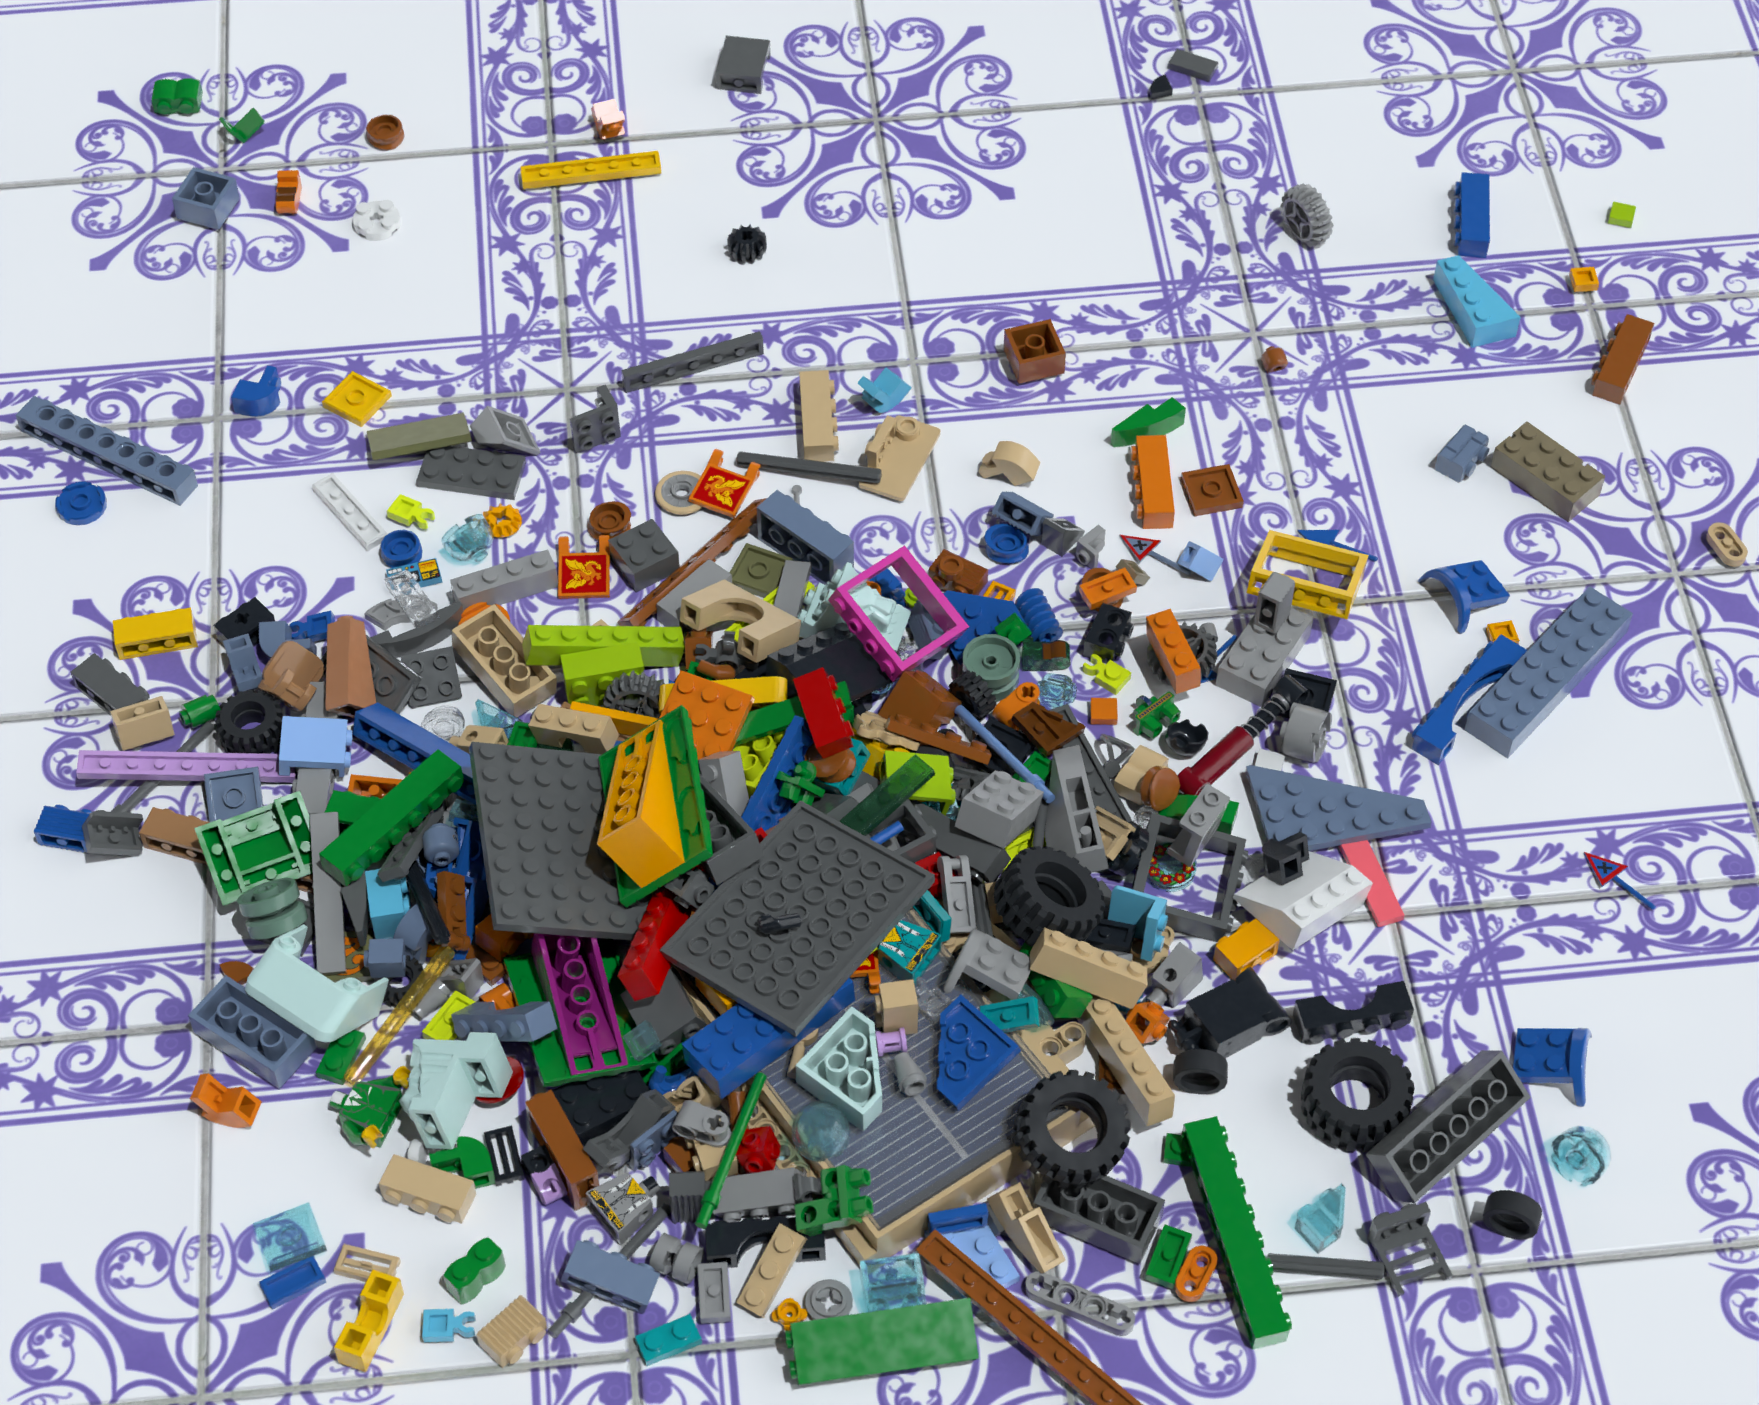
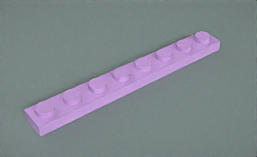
[76,750,296,783]

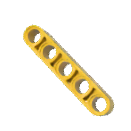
[659,676,787,714]

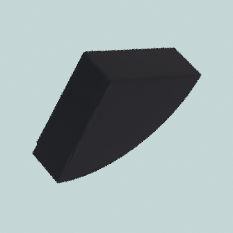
[1150,74,1173,100]

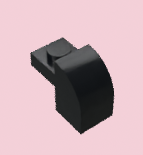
[1262,832,1309,885]

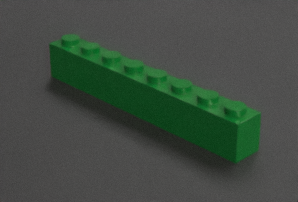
[1181,1116,1292,1350]

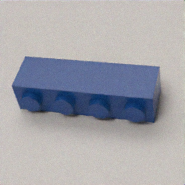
[1454,172,1490,258]

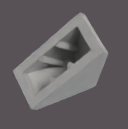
[436,958,484,999]

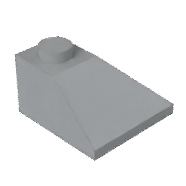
[470,406,540,455]

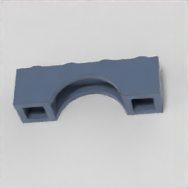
[451,1002,557,1042]

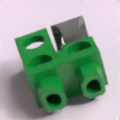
[794,1165,874,1236]

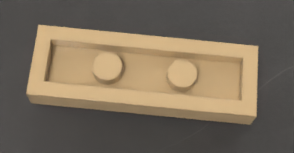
[736,1223,807,1318]

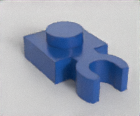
[290,610,335,642]

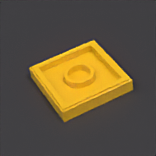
[322,371,392,428]

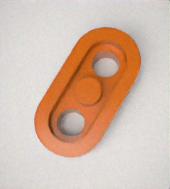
[1175,1245,1217,1302]

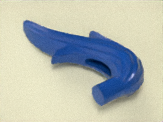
[648,1065,698,1095]

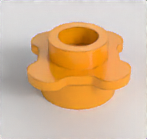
[772,1298,807,1331]

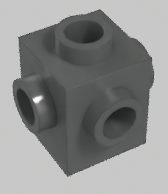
[664,867,716,909]

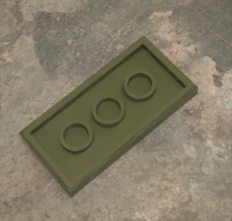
[367,412,471,460]

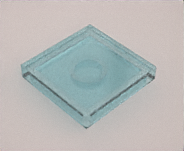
[253,1202,327,1272]

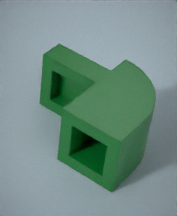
[429,1136,496,1189]

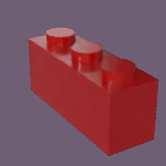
[793,667,854,759]

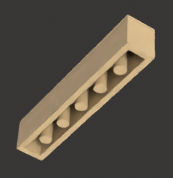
[1077,993,1175,1126]

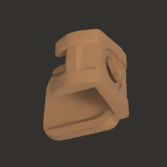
[258,641,324,712]

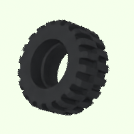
[994,846,1105,947]
[1300,1038,1415,1152]
[1013,1070,1131,1189]

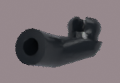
[757,913,801,934]

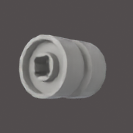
[650,1233,704,1284]

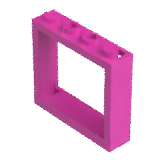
[828,545,969,682]

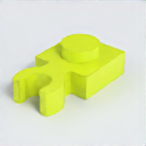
[387,494,435,529]
[1082,654,1131,695]

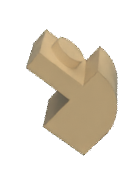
[978,441,1041,486]

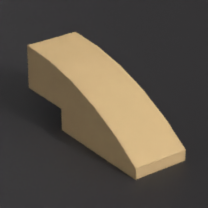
[987,1182,1066,1274]

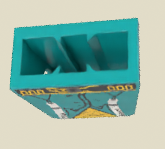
[878,920,942,985]

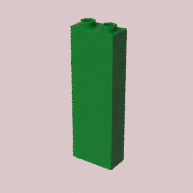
[785,1298,979,1385]

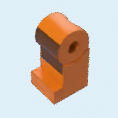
[276,170,302,214]

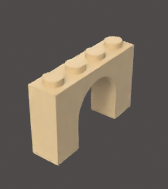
[680,579,801,663]

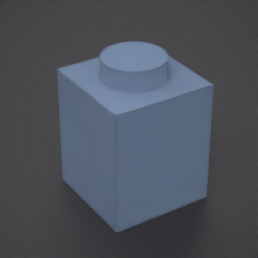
[364,938,407,978]

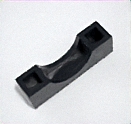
[1293,981,1414,1043]
[705,1214,826,1268]

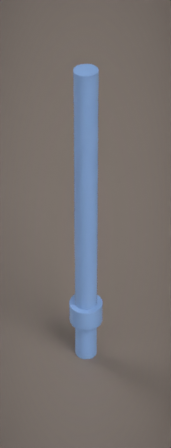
[955,705,1055,804]

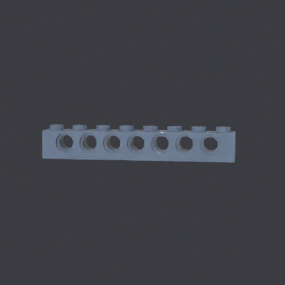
[16,396,198,506]

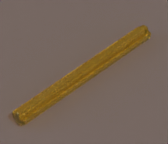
[344,946,455,1086]

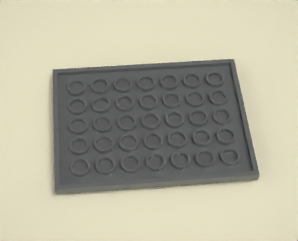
[469,742,652,940]
[660,800,935,1037]

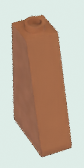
[325,616,376,718]

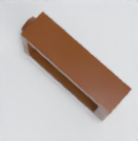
[525,1090,600,1211]

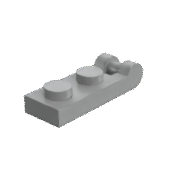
[937,855,976,934]

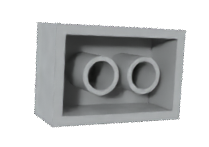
[955,770,1044,849]

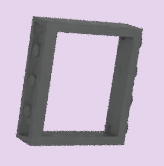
[1131,813,1249,942]

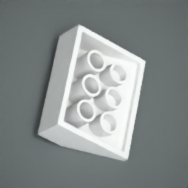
[1233,851,1373,950]

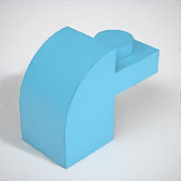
[857,367,912,413]

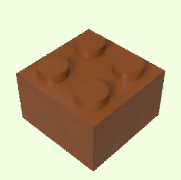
[1003,319,1066,384]

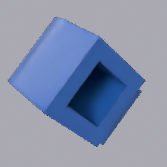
[231,365,281,417]

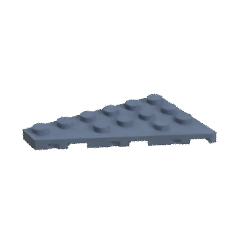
[1246,765,1432,851]

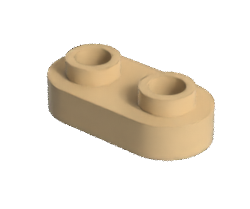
[1706,522,1748,567]

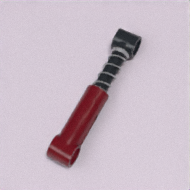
[1177,675,1310,795]

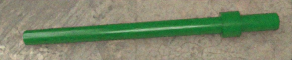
[695,1072,767,1229]

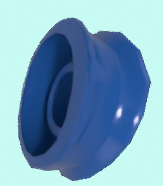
[984,524,1029,563]
[381,530,423,568]

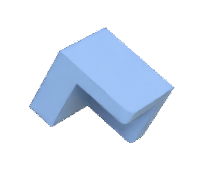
[1177,541,1224,581]

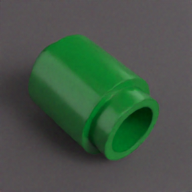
[179,695,220,729]

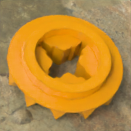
[481,503,522,538]

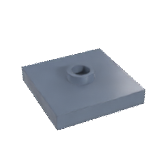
[204,767,264,822]

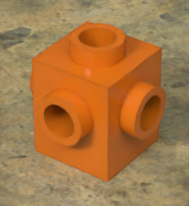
[1125,1001,1170,1044]

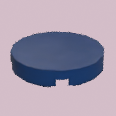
[55,481,107,526]

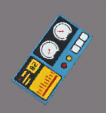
[386,558,443,594]

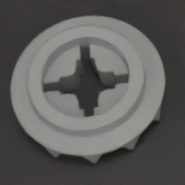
[805,1279,853,1320]

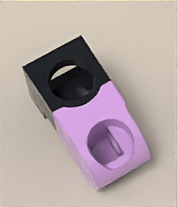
[521,1144,567,1205]

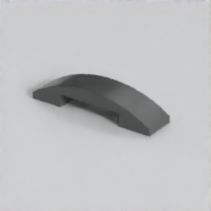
[370,601,463,658]

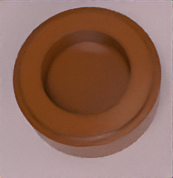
[938,555,964,581]

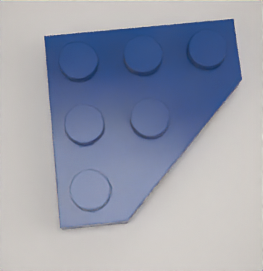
[943,590,1027,665]
[937,994,1021,1111]

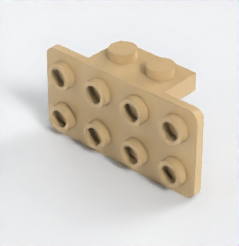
[859,415,941,501]

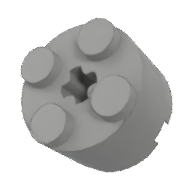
[1280,702,1332,763]

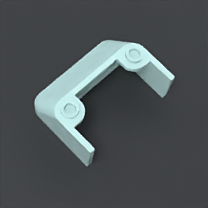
[245,924,389,1042]

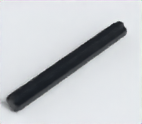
[406,860,450,945]

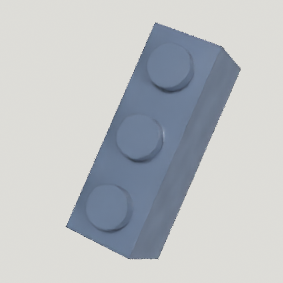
[560,1240,660,1314]

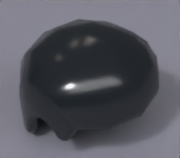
[1165,719,1209,757]

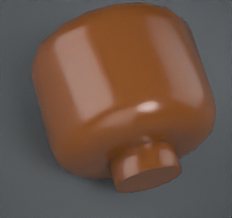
[1261,346,1288,373]

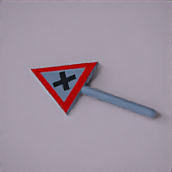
[1119,534,1191,575]

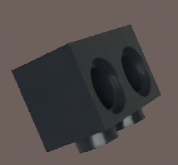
[1083,603,1134,664]

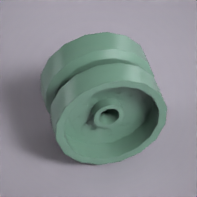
[962,634,1020,702]
[237,878,308,940]

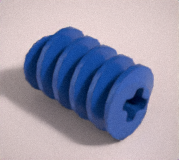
[1015,588,1063,646]

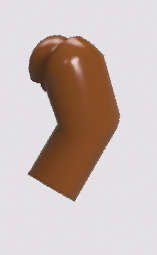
[697,659,736,680]

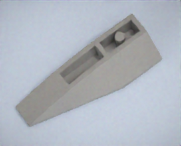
[1045,745,1109,873]

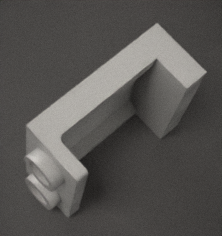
[1167,784,1230,867]

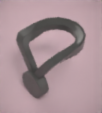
[1100,734,1135,778]

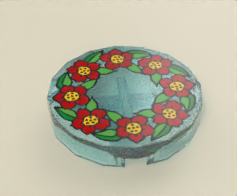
[1147,842,1197,892]

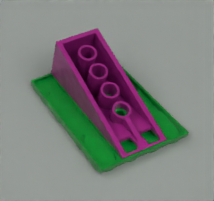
[503,933,657,1087]

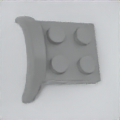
[944,929,1031,1000]

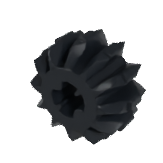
[727,224,767,263]

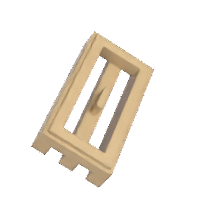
[334,1244,401,1282]

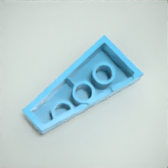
[1433,255,1521,348]

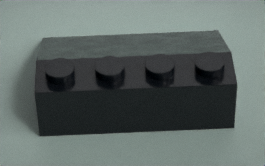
[766,622,897,701]

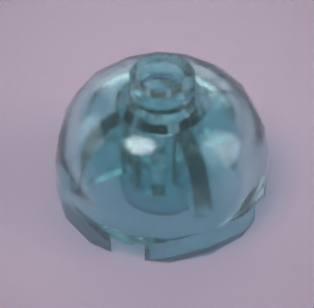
[441,514,493,562]
[791,1101,850,1162]
[1551,1126,1611,1186]

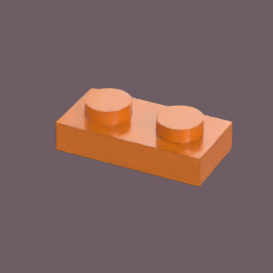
[1079,567,1137,610]

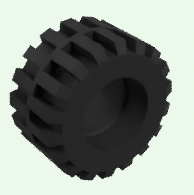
[215,690,283,754]

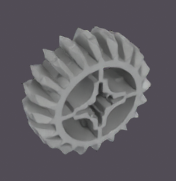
[1280,183,1334,247]

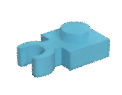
[422,1309,476,1342]

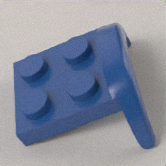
[1418,560,1510,634]
[1513,1028,1592,1107]

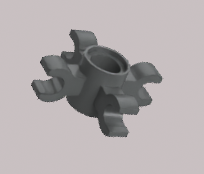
[695,631,759,672]

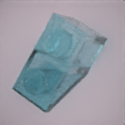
[1294,1184,1346,1254]

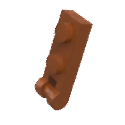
[437,871,471,951]

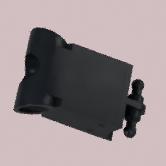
[1168,967,1292,1058]

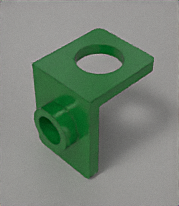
[219,108,265,143]

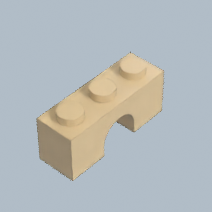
[528,704,619,754]

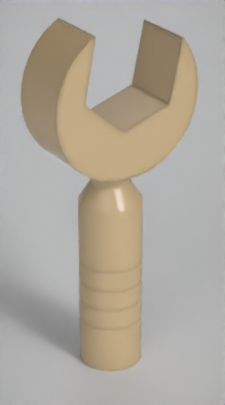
[787,1028,819,1079]

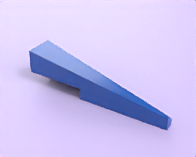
[450,817,489,960]

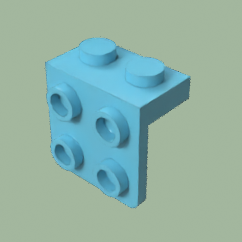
[1108,885,1168,962]

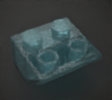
[860,1253,926,1312]

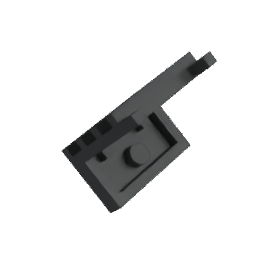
[1367,1202,1453,1297]

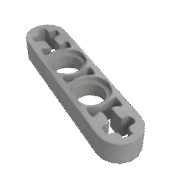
[1025,1271,1135,1336]

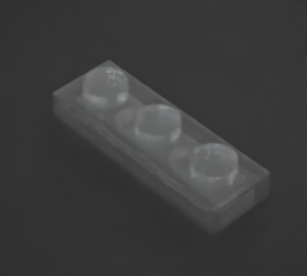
[384,569,440,629]

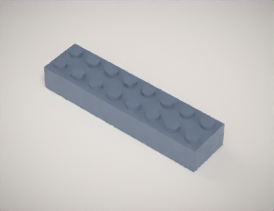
[1464,586,1633,759]

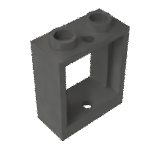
[850,797,938,863]

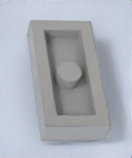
[698,1262,731,1324]

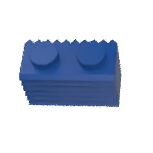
[34,805,92,854]

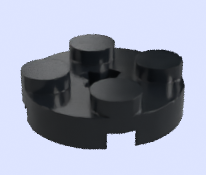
[1107,821,1149,877]

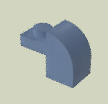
[259,621,317,659]
[223,634,263,692]
[394,903,438,965]

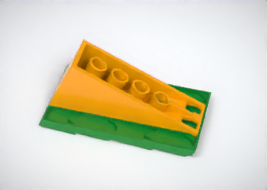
[597,705,713,907]

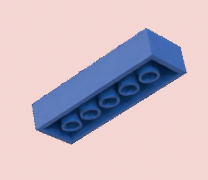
[682,978,855,1099]

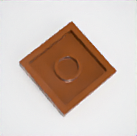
[1181,464,1244,516]

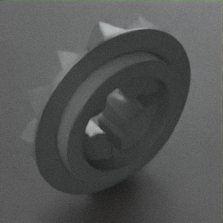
[951,774,987,801]

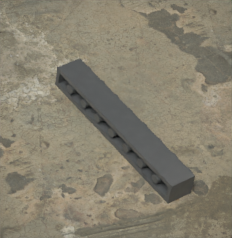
[851,771,1011,883]

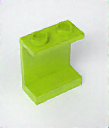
[879,750,956,816]

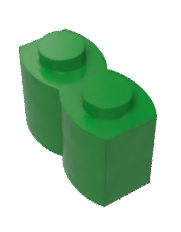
[151,78,203,115]
[444,1237,506,1305]

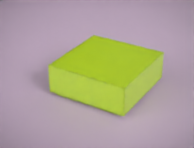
[1608,201,1636,228]

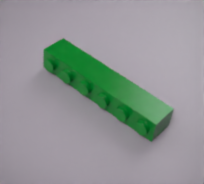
[319,749,464,887]

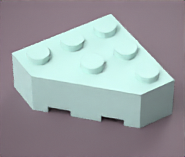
[795,1007,882,1132]

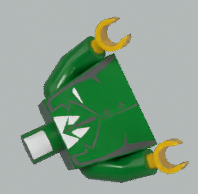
[330,1066,411,1149]

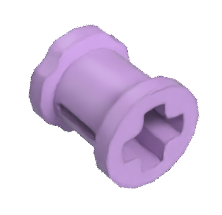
[875,1027,907,1057]

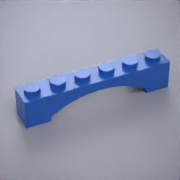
[1412,634,1527,765]

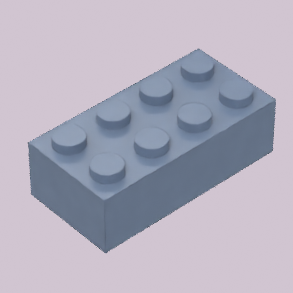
[757,490,854,585]
[188,975,317,1089]

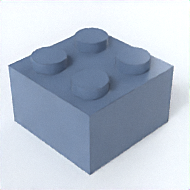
[172,167,240,230]

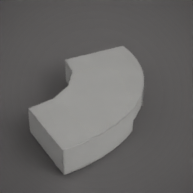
[364,596,438,631]

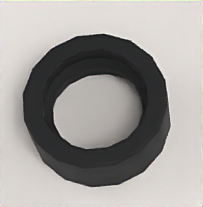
[1173,1049,1228,1095]
[1483,1190,1542,1240]

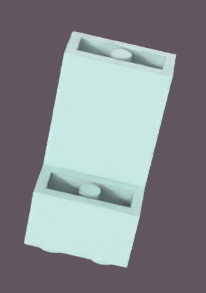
[798,562,911,652]
[399,1032,513,1149]

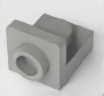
[1076,524,1106,569]

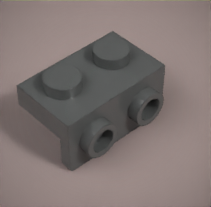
[82,810,143,856]

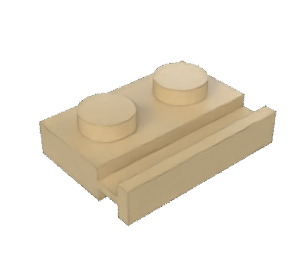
[1095,806,1136,861]

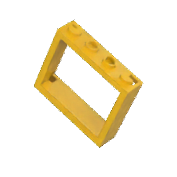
[1246,530,1369,619]

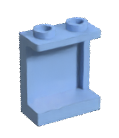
[279,716,353,777]

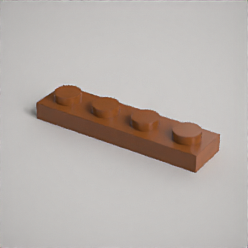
[885,714,991,765]

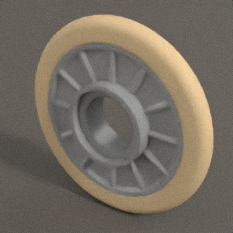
[655,471,702,515]

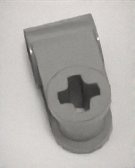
[672,1100,731,1148]

